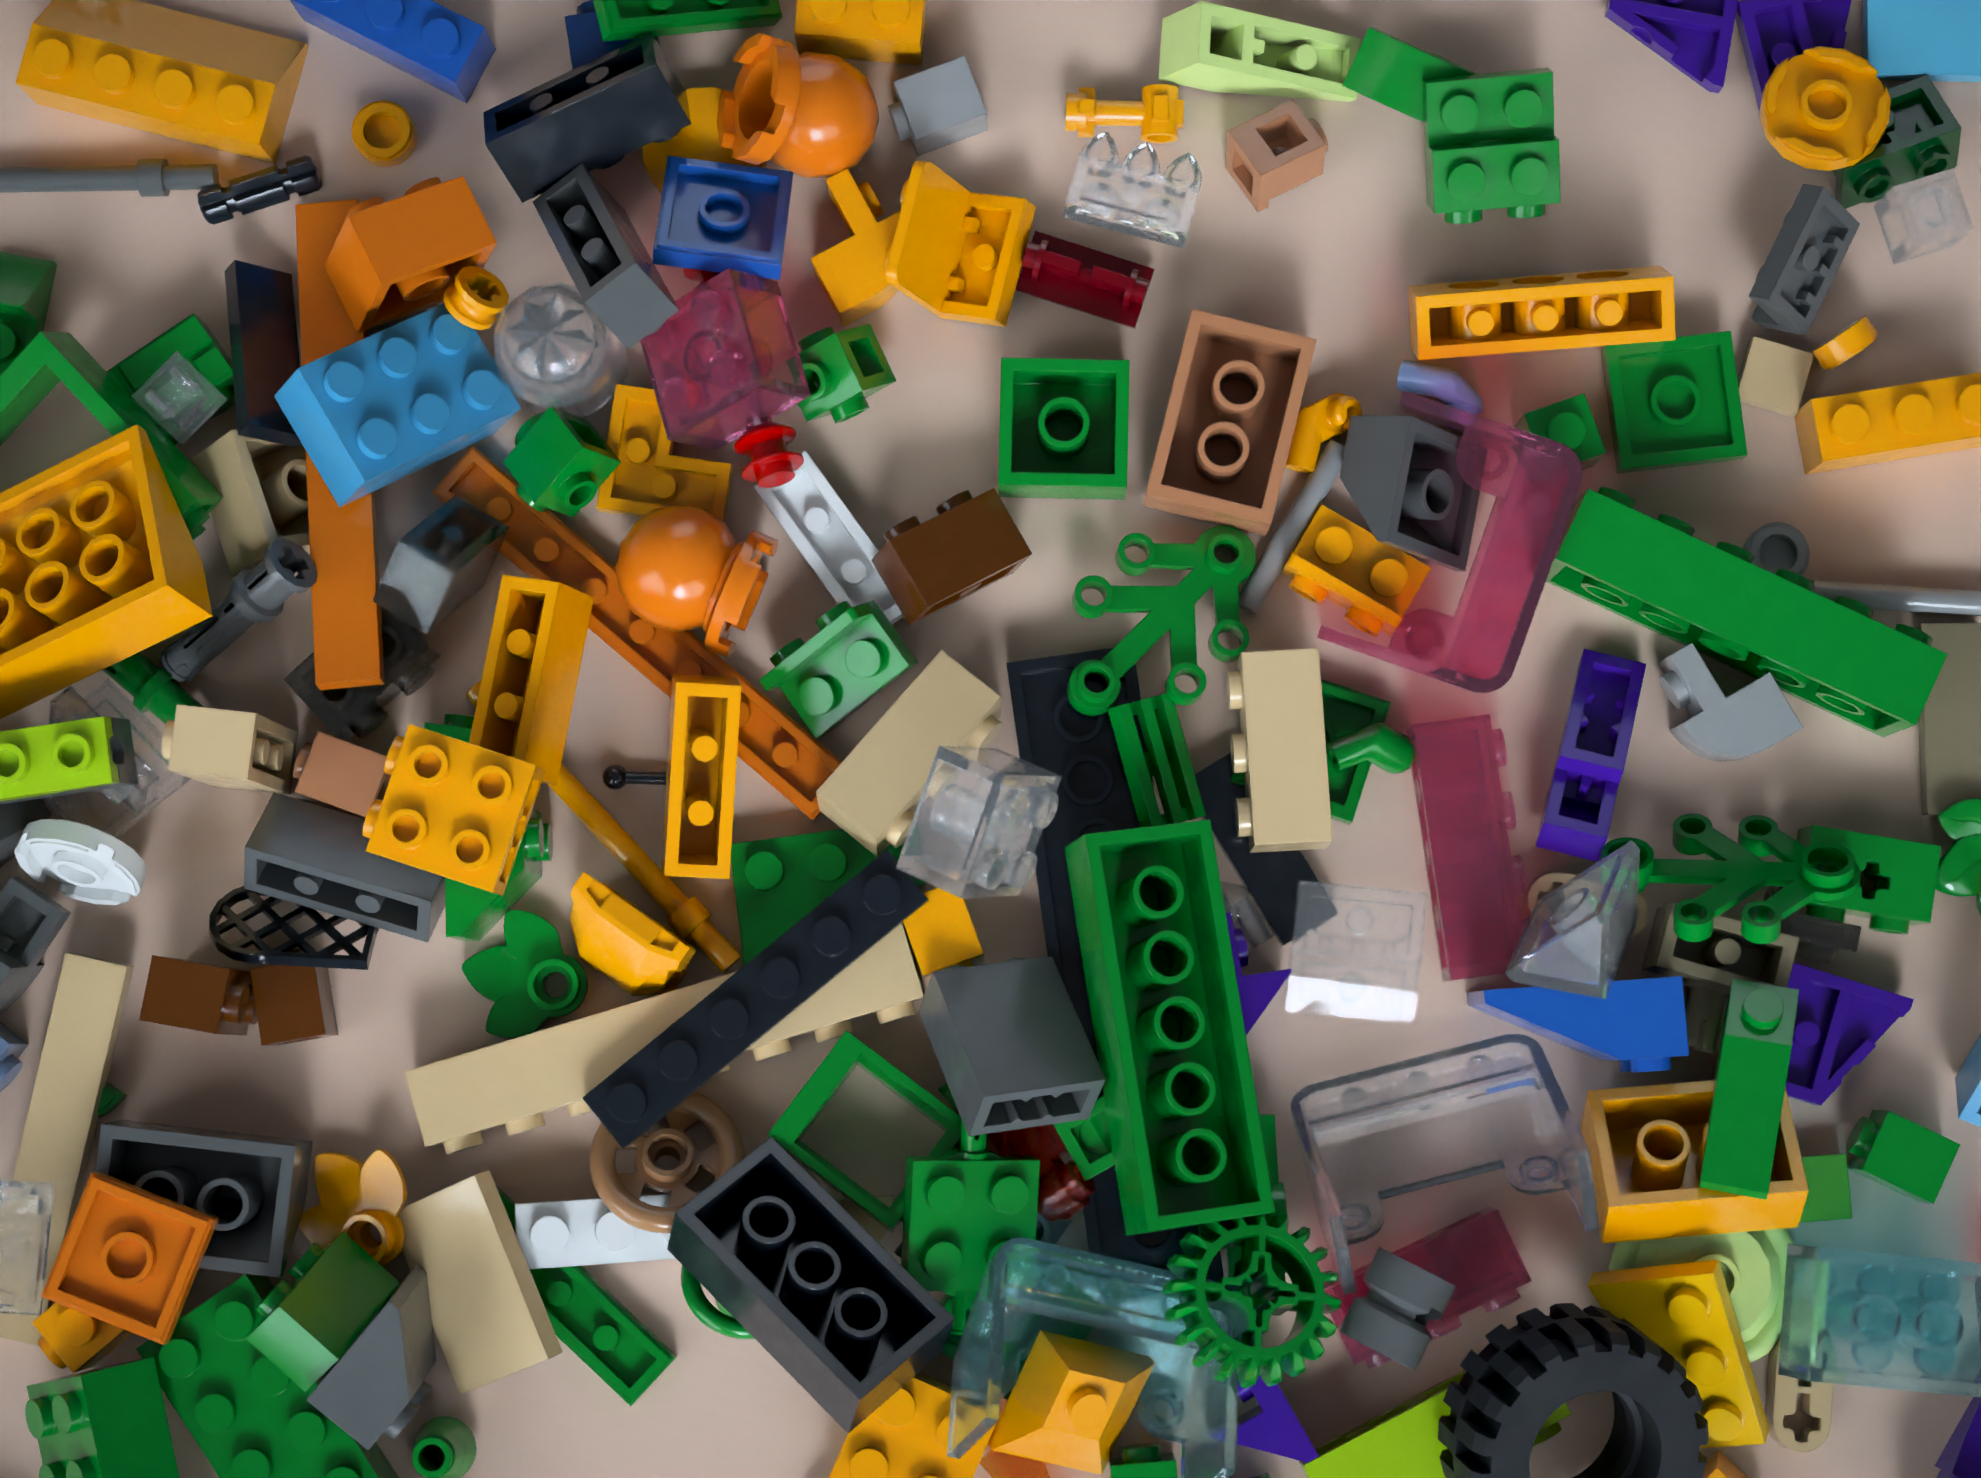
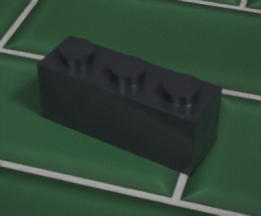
[483,33,691,203]

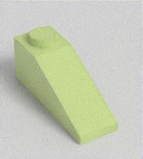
[1158,1,1361,102]

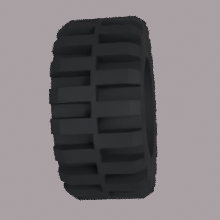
[1438,1303,1709,1478]

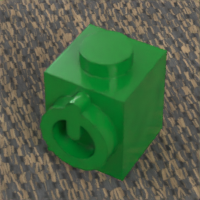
[503,406,621,517]

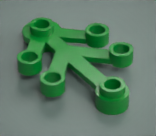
[1067,526,1256,716]
[1601,813,1861,944]

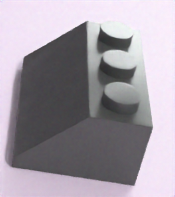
[95,1119,313,1278]

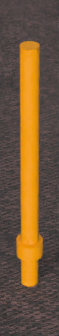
[466,681,742,974]

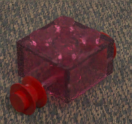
[640,268,811,488]

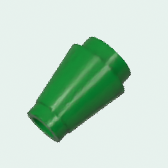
[412,1416,477,1478]

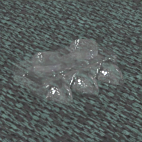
[1063,132,1202,249]

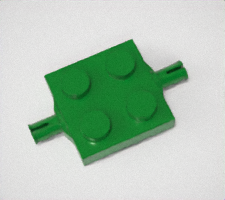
[901,1119,1040,1336]

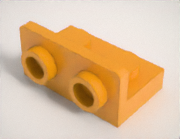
[1281,504,1431,637]

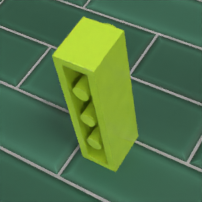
[1298,1370,1572,1478]

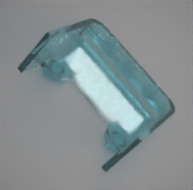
[947,1238,1238,1478]

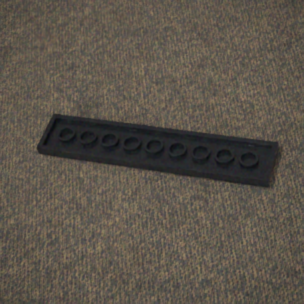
[1006,648,1224,1302]

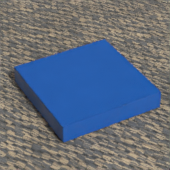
[652,156,793,280]

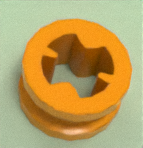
[443,266,509,330]

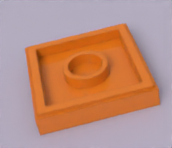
[41,1171,219,1345]

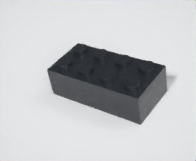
[667,1137,955,1433]

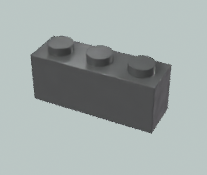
[533,163,679,349]
[244,792,445,943]

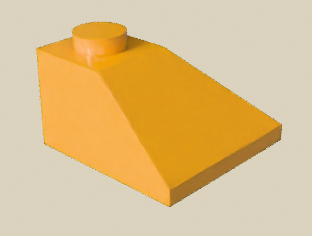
[988,1330,1155,1475]

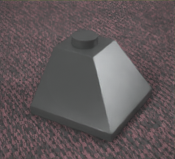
[1340,415,1488,572]

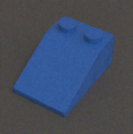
[1467,976,1689,1073]

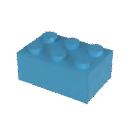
[274,303,521,507]

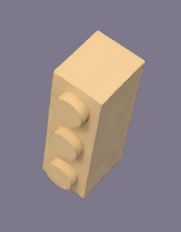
[1226,648,1333,853]
[816,650,1002,857]
[162,704,298,795]

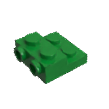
[1422,68,1561,224]

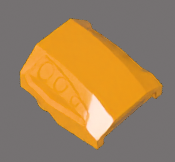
[569,872,696,996]

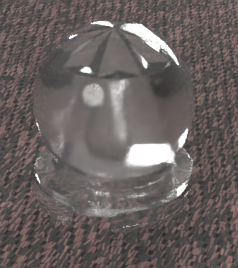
[493,282,628,419]

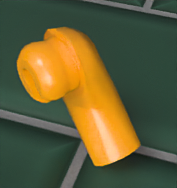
[1285,393,1363,474]

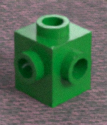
[780,324,896,424]

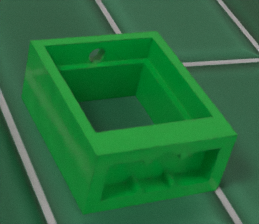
[767,1030,961,1233]

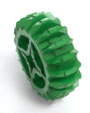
[1162,1212,1342,1388]

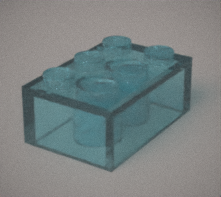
[1778,1243,1981,1397]

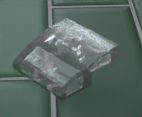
[1284,880,1428,1023]

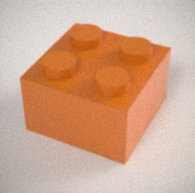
[324,176,497,333]

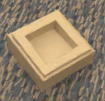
[1738,336,1814,418]

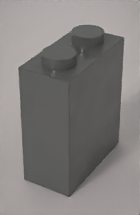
[918,956,1106,1136]

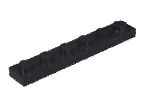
[582,850,929,1149]

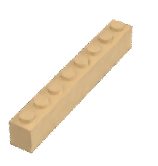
[404,923,925,1155]

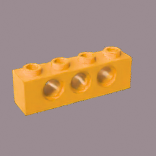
[1408,266,1676,360]

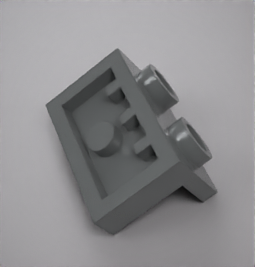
[1749,184,1860,335]

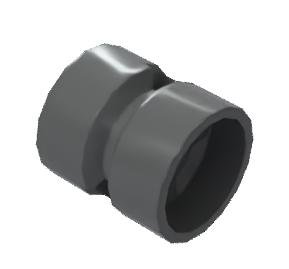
[1338,1247,1457,1370]

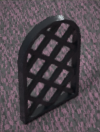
[209,886,379,970]

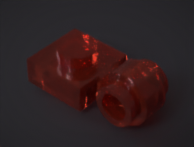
[988,1124,1095,1222]

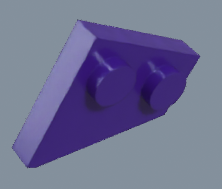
[1605,0,1738,93]
[1735,0,1852,113]
[1785,963,1914,1106]

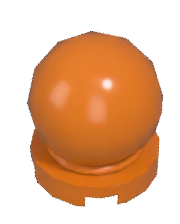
[717,33,879,178]
[615,504,778,658]

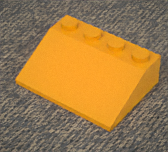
[0,424,213,719]

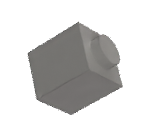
[888,56,988,156]

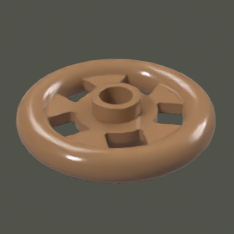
[589,1092,745,1234]

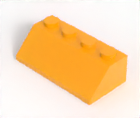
[15,0,309,164]

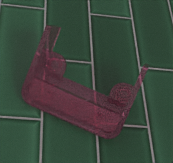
[1317,391,1582,693]

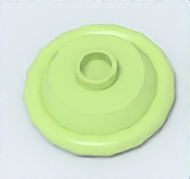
[1609,1228,1802,1363]

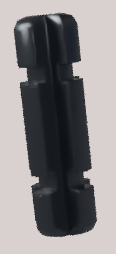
[197,155,322,225]

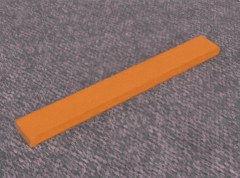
[295,199,385,690]
[431,445,842,822]

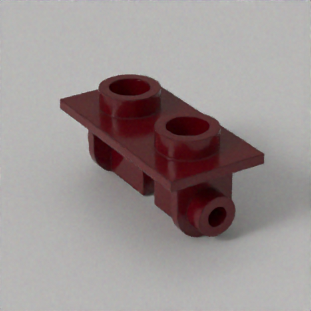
[1016,231,1154,329]

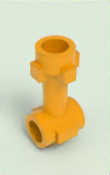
[1065,84,1184,143]

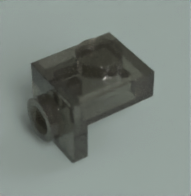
[1763,886,1861,964]

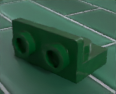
[1832,75,1961,209]

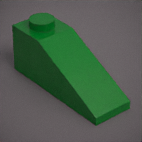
[1699,978,1799,1200]

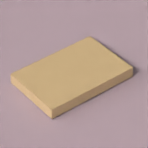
[399,1170,563,1394]

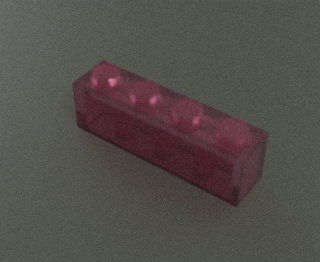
[1406,714,1535,982]

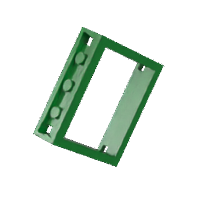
[0,331,224,540]

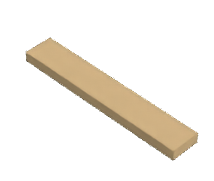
[0,952,134,1346]

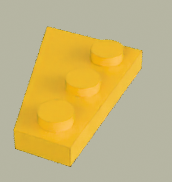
[1587,1260,1769,1449]

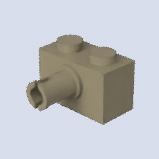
[1641,902,1799,1054]

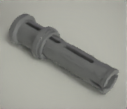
[161,539,317,682]

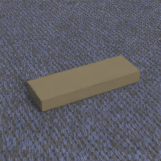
[1915,623,1981,816]

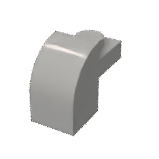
[1659,643,1804,761]

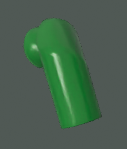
[1326,722,1415,774]

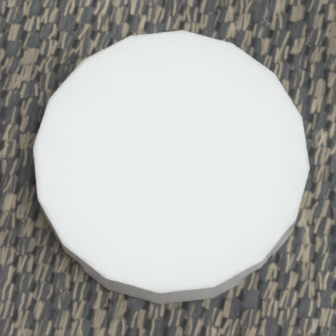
[14,819,148,905]

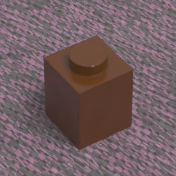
[250,948,338,1046]

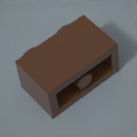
[871,488,1032,626]
[139,955,258,1035]

